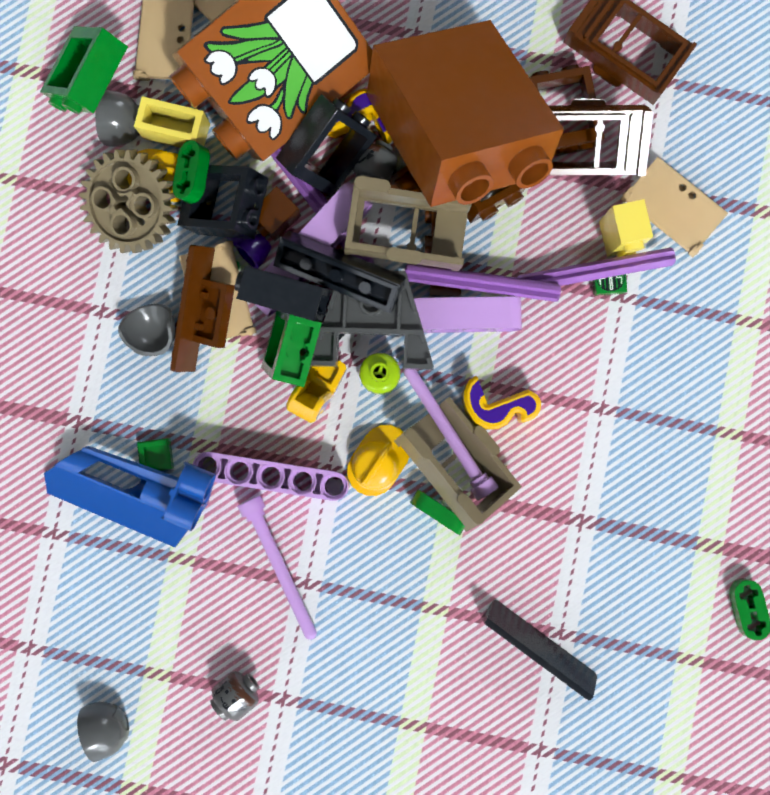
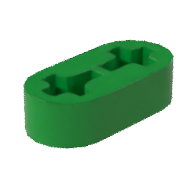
[173,140,210,204]
[410,489,465,535]
[729,578,770,641]

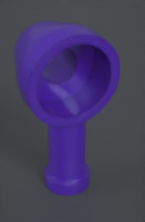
[223,220,272,269]

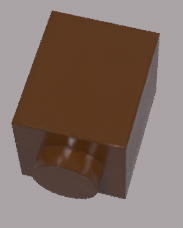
[254,186,301,241]

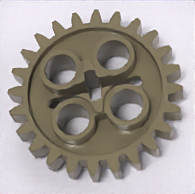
[79,149,178,253]

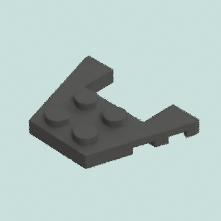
[310,271,434,370]

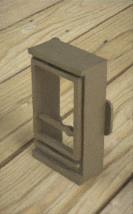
[344,176,472,271]
[394,396,522,532]

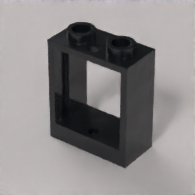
[276,94,377,197]
[177,165,269,240]
[235,266,332,321]

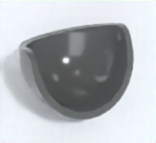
[95,90,139,147]
[118,304,176,356]
[77,702,129,762]

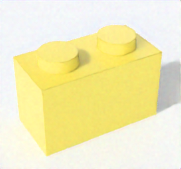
[134,96,210,148]
[599,199,653,257]

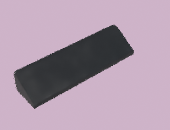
[273,231,406,313]
[482,600,597,701]

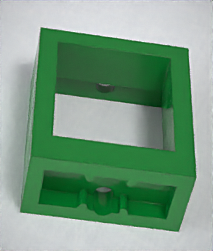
[40,26,128,115]
[261,310,322,387]

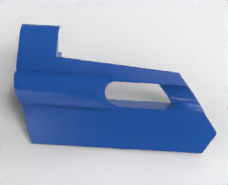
[44,446,216,547]

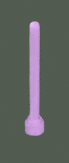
[403,368,498,500]
[237,496,317,640]

